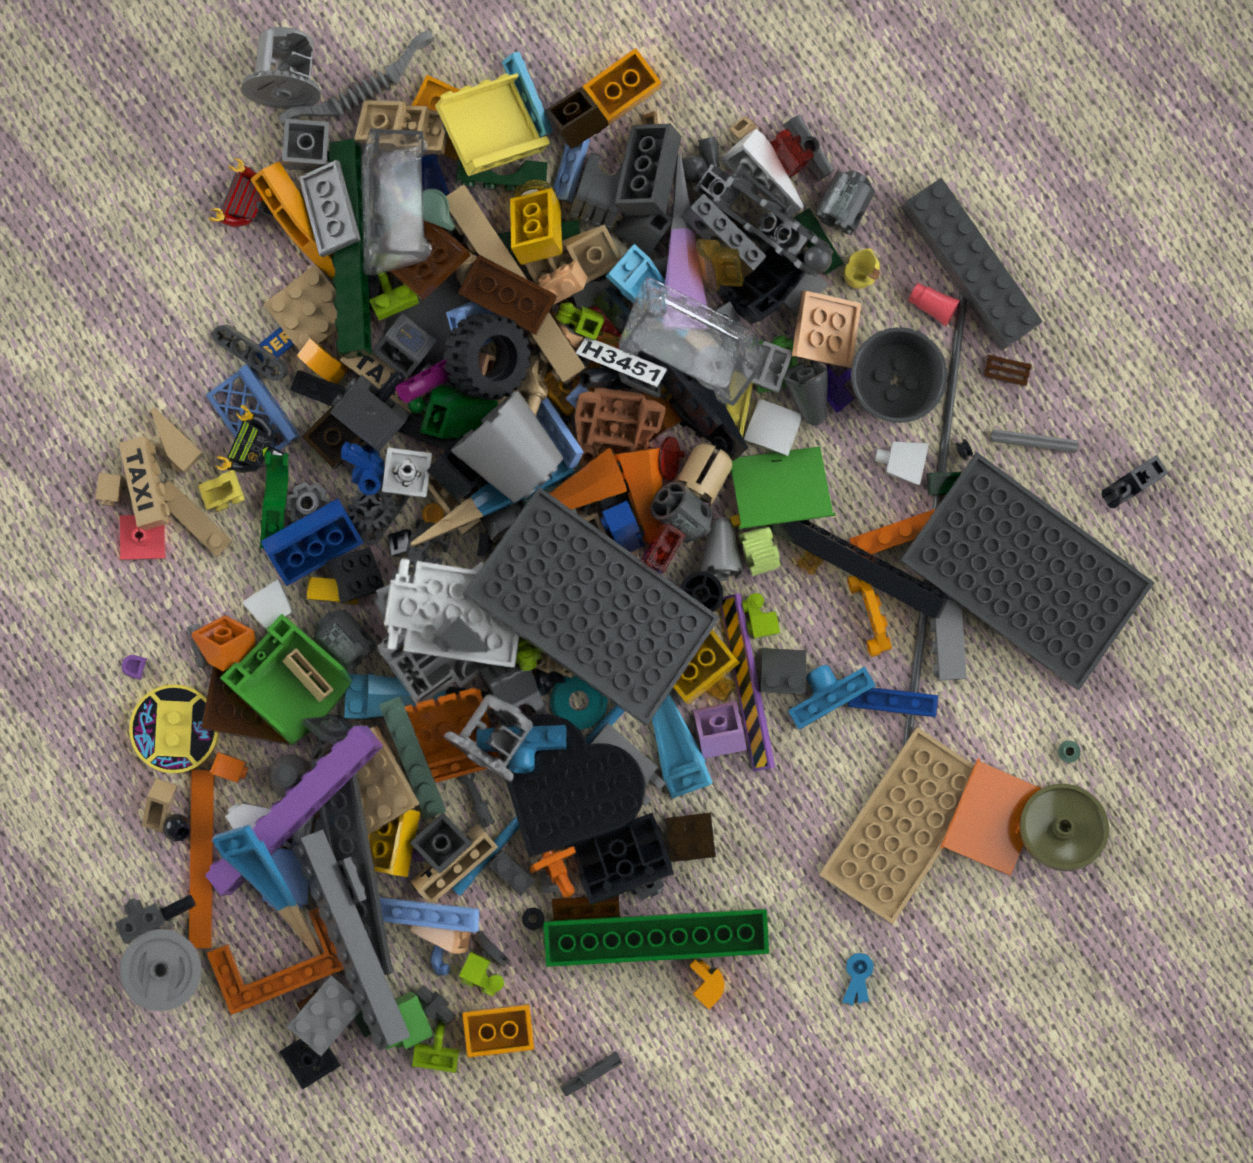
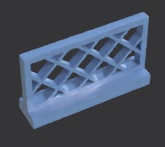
[206,364,301,450]

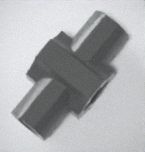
[415,985,456,1026]

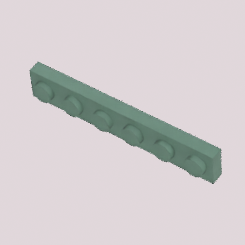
[380,696,446,819]

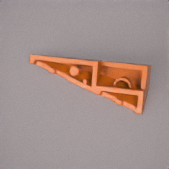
[615,447,662,559]
[549,448,627,510]

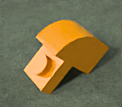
[297,339,349,384]
[689,959,725,1010]

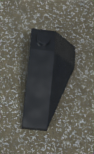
[669,378,748,461]

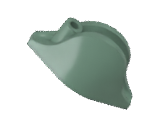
[401,189,455,231]

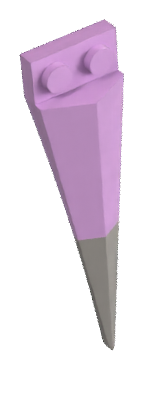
[661,154,707,332]

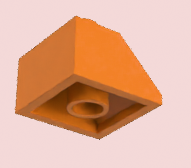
[191,615,256,671]

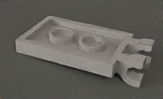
[589,723,666,806]

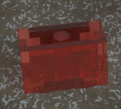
[640,523,686,574]

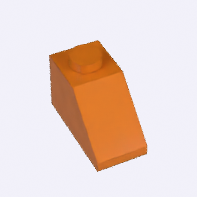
[210,752,249,783]

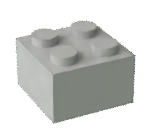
[282,119,329,171]

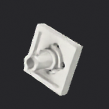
[382,447,432,498]

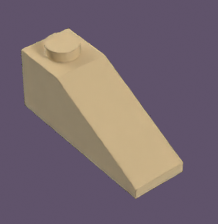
[151,407,204,473]

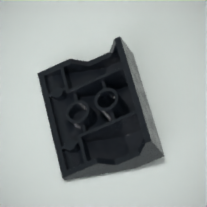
[570,812,674,905]

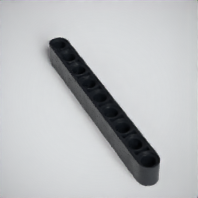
[766,520,949,619]

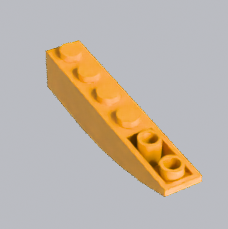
[250,161,335,280]

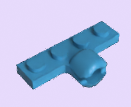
[788,665,876,730]
[477,725,566,773]

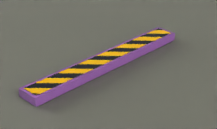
[720,593,775,771]

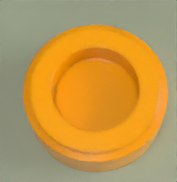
[422,503,444,524]

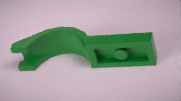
[260,451,289,549]

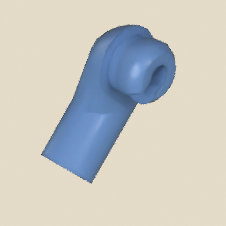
[430,945,450,976]

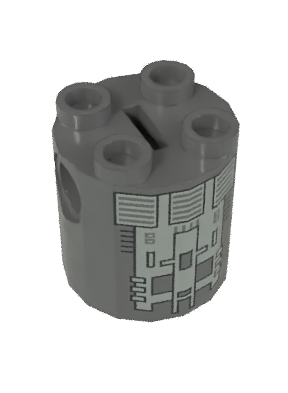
[816,170,875,235]
[650,481,713,543]
[313,609,377,673]

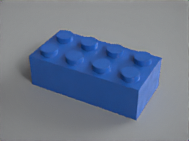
[261,498,364,586]

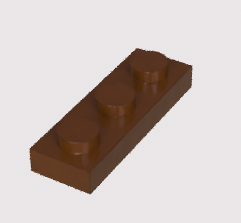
[552,895,620,920]

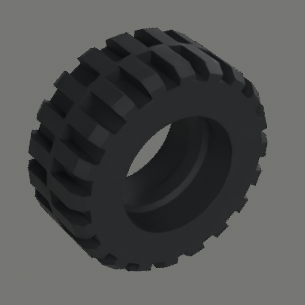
[444,313,531,400]

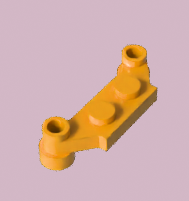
[847,576,892,658]

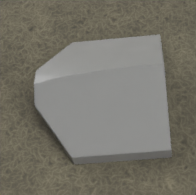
[744,341,792,393]

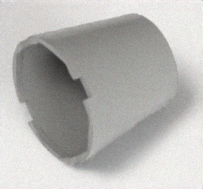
[451,390,563,503]

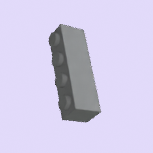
[930,591,967,681]

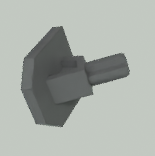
[303,715,353,759]

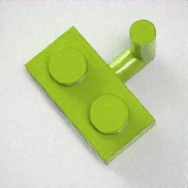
[369,268,419,321]
[412,1022,460,1073]

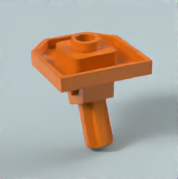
[529,847,576,898]

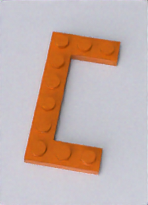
[206,907,344,1015]

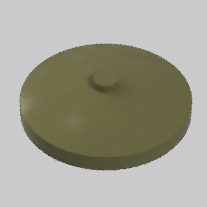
[1019,784,1109,871]

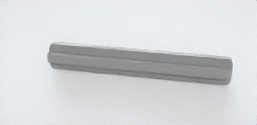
[991,429,1078,452]

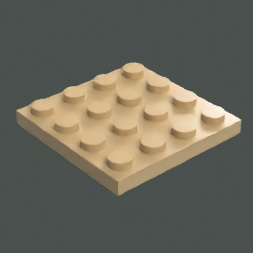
[309,726,419,835]

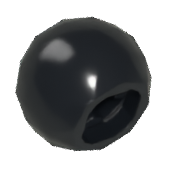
[163,814,191,842]

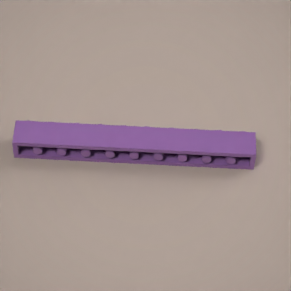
[205,725,383,895]

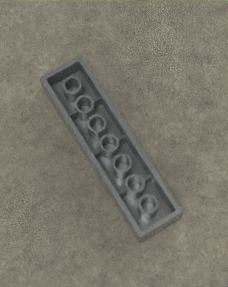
[901,178,1043,351]

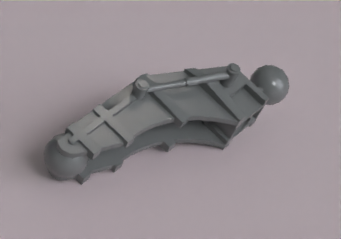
[682,155,834,277]

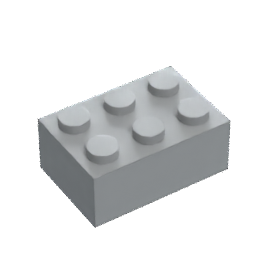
[287,974,361,1056]

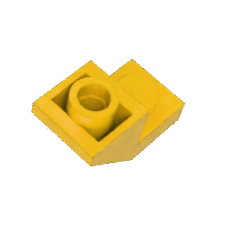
[306,577,358,605]

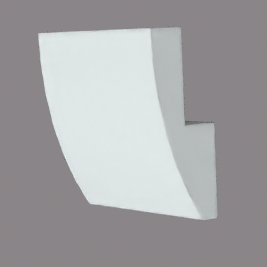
[744,399,803,456]

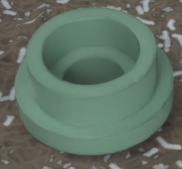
[1058,740,1081,763]

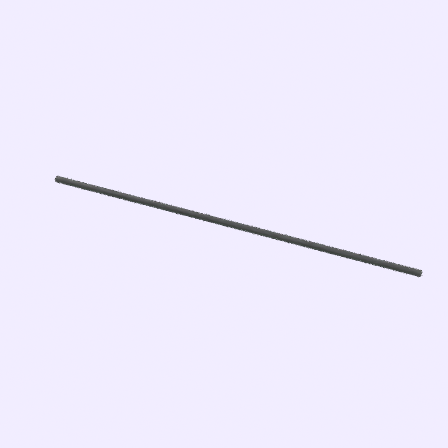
[903,291,967,746]

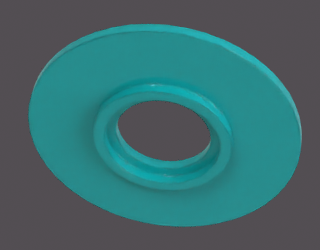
[550,676,608,730]

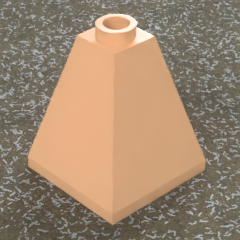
[408,907,471,954]

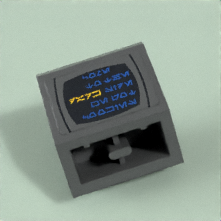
[372,312,437,379]

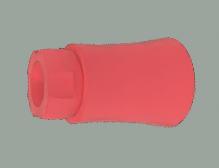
[908,283,961,327]

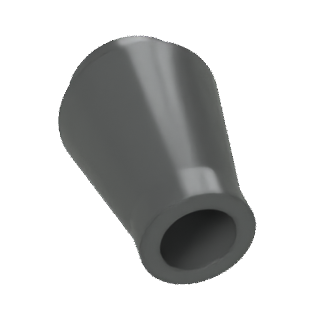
[697,136,720,170]

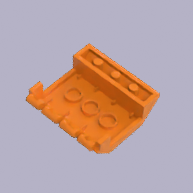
[405,688,500,783]

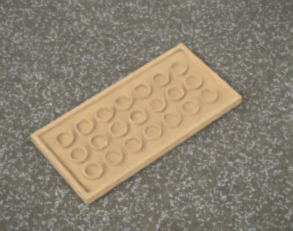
[818,727,974,924]

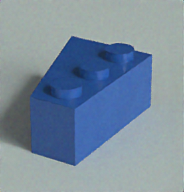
[600,501,645,552]

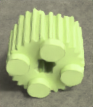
[738,526,781,576]

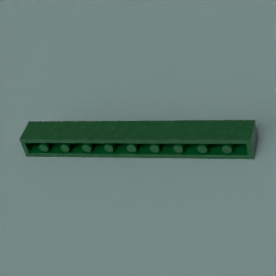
[327,138,372,359]

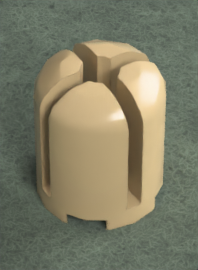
[675,443,732,507]

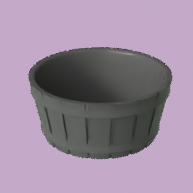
[851,327,947,423]

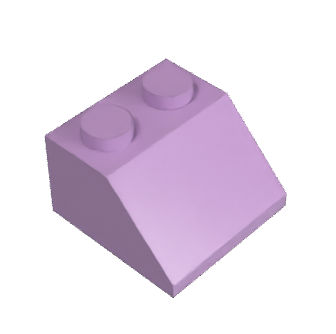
[693,701,747,759]

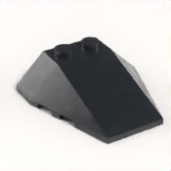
[706,246,806,324]

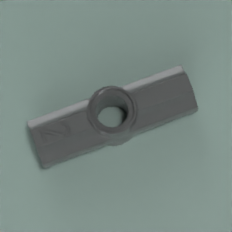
[783,115,834,181]

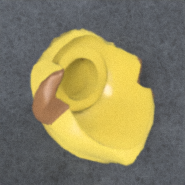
[843,248,880,289]

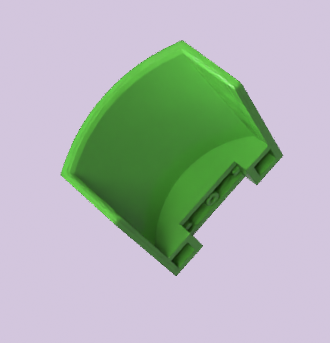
[221,614,353,746]

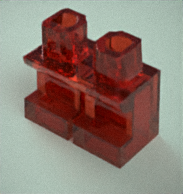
[770,128,814,178]

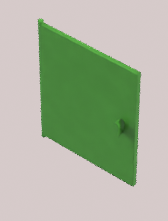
[731,446,836,529]

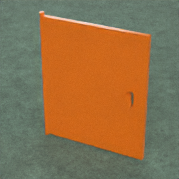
[940,758,1042,876]

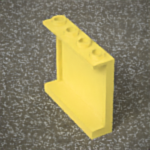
[435,73,550,176]

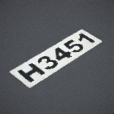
[576,337,667,387]

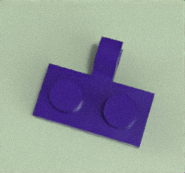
[826,364,855,413]

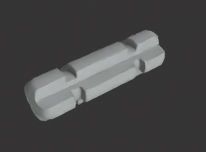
[187,624,209,668]

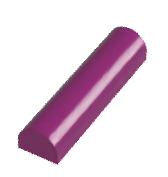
[395,359,449,403]

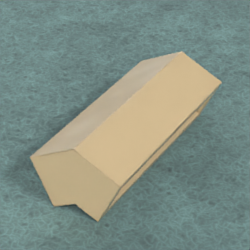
[282,648,334,702]

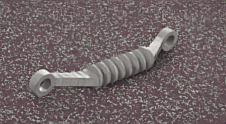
[278,30,435,126]

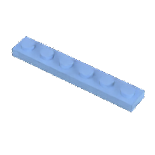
[379,897,479,933]

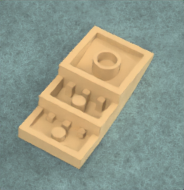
[354,100,448,155]
[525,225,622,284]

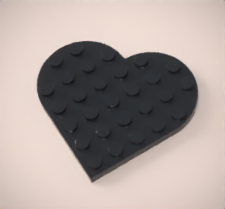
[501,714,646,858]

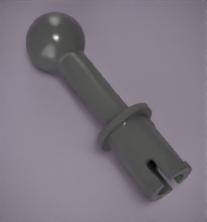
[457,773,495,828]

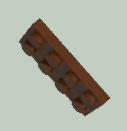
[458,254,557,335]

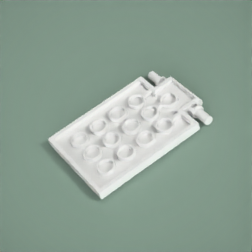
[384,559,519,667]

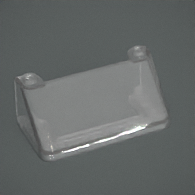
[361,129,431,276]
[619,277,762,406]

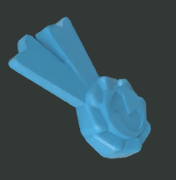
[842,953,874,1006]

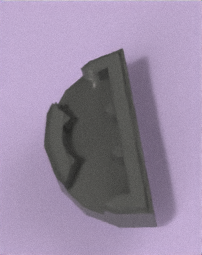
[473,931,510,967]

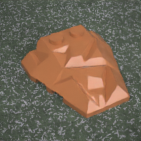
[574,387,666,470]

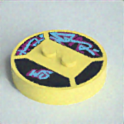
[129,684,220,773]

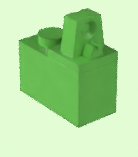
[385,991,434,1049]

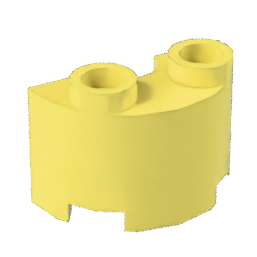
[198,470,245,512]

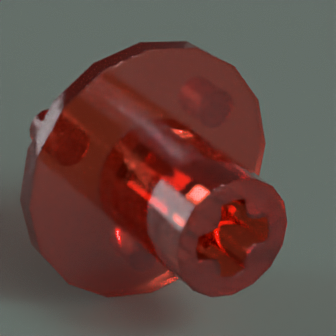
[647,436,685,481]

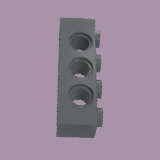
[681,194,766,278]

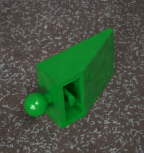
[408,385,498,438]

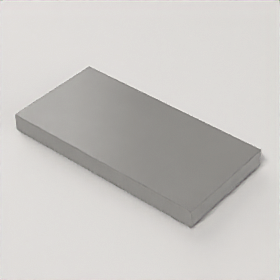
[299,160,361,257]

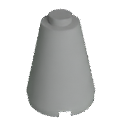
[699,518,743,581]

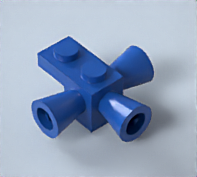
[341,442,398,495]

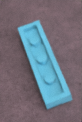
[502,52,553,138]

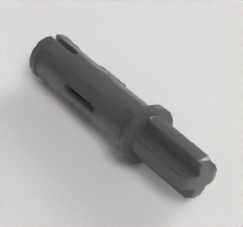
[560,1051,623,1096]

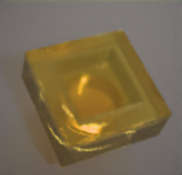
[705,677,737,703]

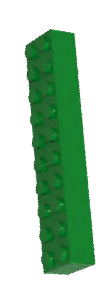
[543,908,770,967]

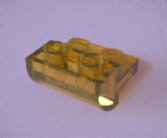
[696,239,744,291]

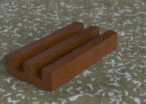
[983,355,1032,387]

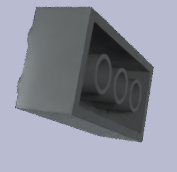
[615,123,682,216]

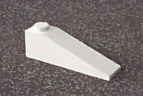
[720,129,804,214]

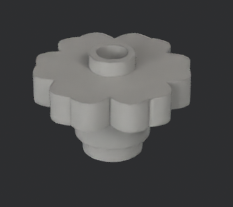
[286,482,331,522]

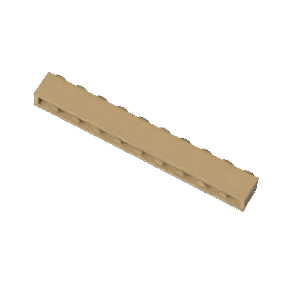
[446,185,586,385]

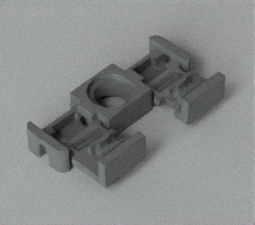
[406,519,452,573]

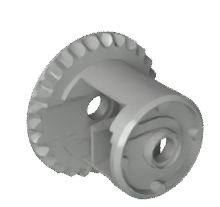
[241,27,321,109]
[443,694,533,782]
[120,929,202,1011]

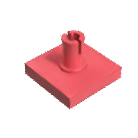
[120,515,166,560]

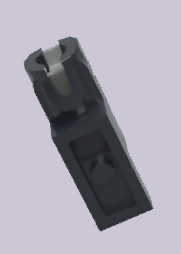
[1101,455,1168,508]

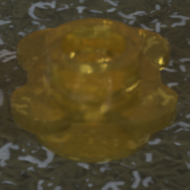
[797,550,824,575]

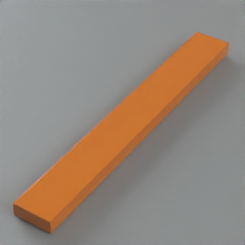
[189,770,215,948]

